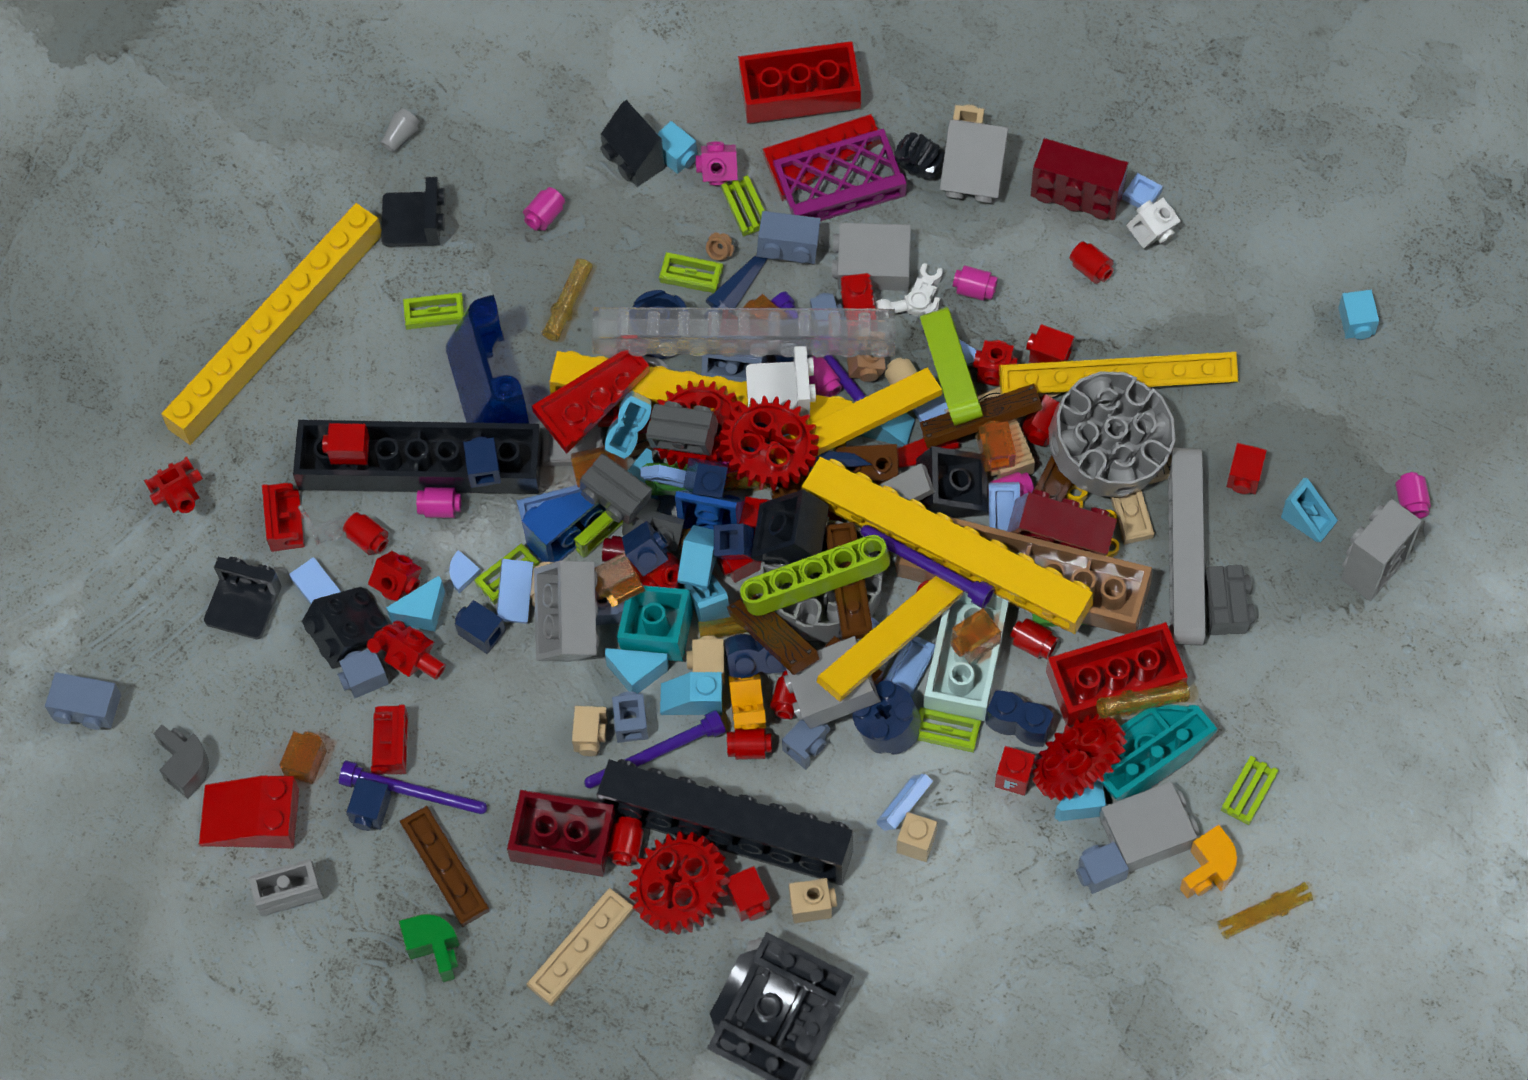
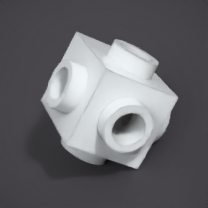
[1126,198,1180,249]

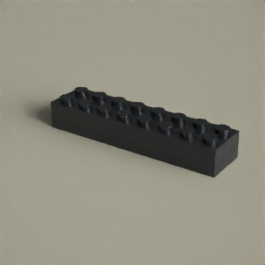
[293,420,542,494]
[597,759,853,886]

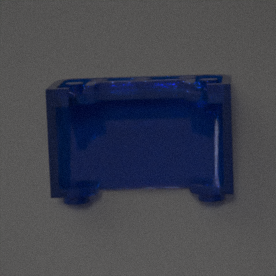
[446,294,529,424]

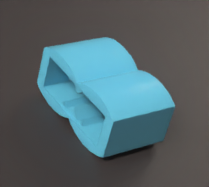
[605,391,651,459]

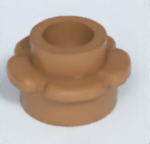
[706,232,734,261]

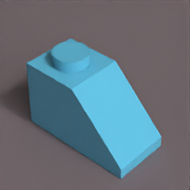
[660,672,723,715]

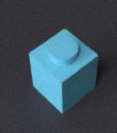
[657,121,697,174]
[1338,289,1379,339]

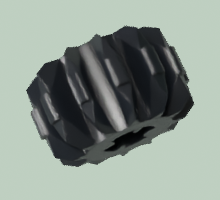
[894,132,945,180]

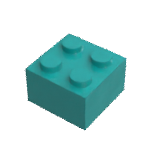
[617,584,694,662]

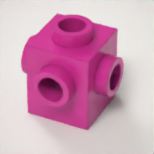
[696,141,738,185]

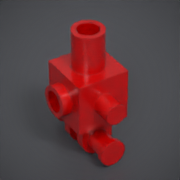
[144,456,203,513]
[367,620,446,680]

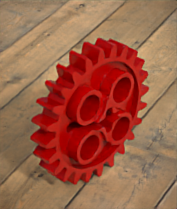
[648,380,742,470]
[719,396,819,491]
[1032,713,1127,801]
[629,831,730,935]

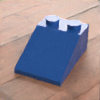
[675,490,744,536]
[521,491,606,562]

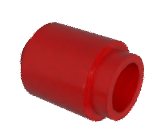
[1069,241,1114,284]
[343,512,389,555]
[1010,618,1059,660]
[770,671,797,719]
[727,728,772,760]
[607,817,644,866]

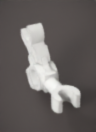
[875,263,942,321]

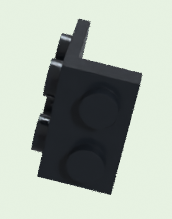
[381,177,446,246]
[204,556,282,640]
[301,587,388,669]

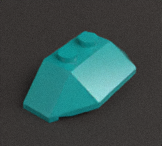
[1101,704,1218,801]

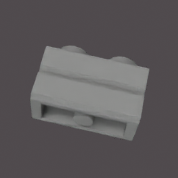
[249,859,323,916]

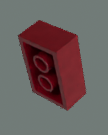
[1030,138,1129,221]
[1007,490,1117,555]
[507,790,616,877]

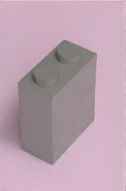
[940,119,1009,202]
[832,223,910,291]
[783,636,880,729]
[1099,781,1199,873]

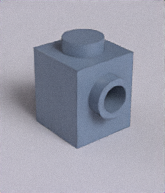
[338,649,389,699]
[1076,841,1129,894]

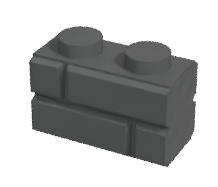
[646,401,719,455]
[580,453,652,525]
[1204,565,1255,635]

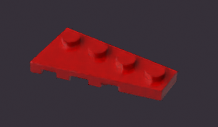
[763,114,881,202]

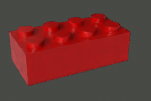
[738,41,861,124]
[1046,622,1188,726]

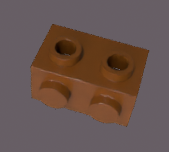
[836,444,900,485]

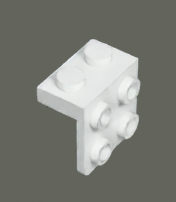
[746,346,816,416]

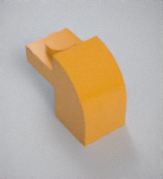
[728,673,766,729]
[1180,825,1237,899]

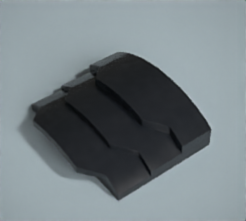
[707,932,855,1080]

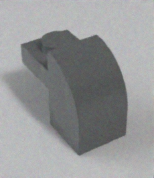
[622,498,685,551]
[153,725,209,799]

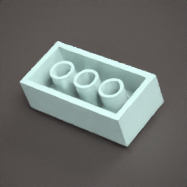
[924,592,1009,722]

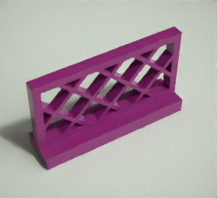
[773,128,907,222]

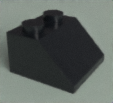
[600,100,665,187]
[916,446,988,518]
[751,489,829,565]

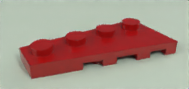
[532,345,650,454]

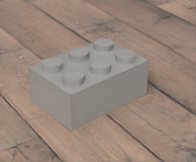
[1341,498,1422,601]
[534,560,599,662]

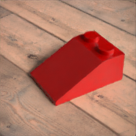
[199,775,299,849]

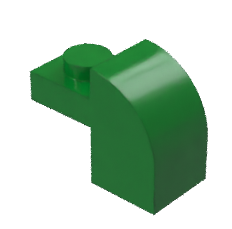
[399,914,460,982]

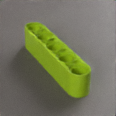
[920,306,983,426]
[740,535,890,616]

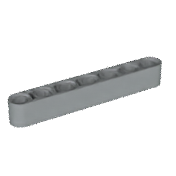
[1168,447,1205,645]

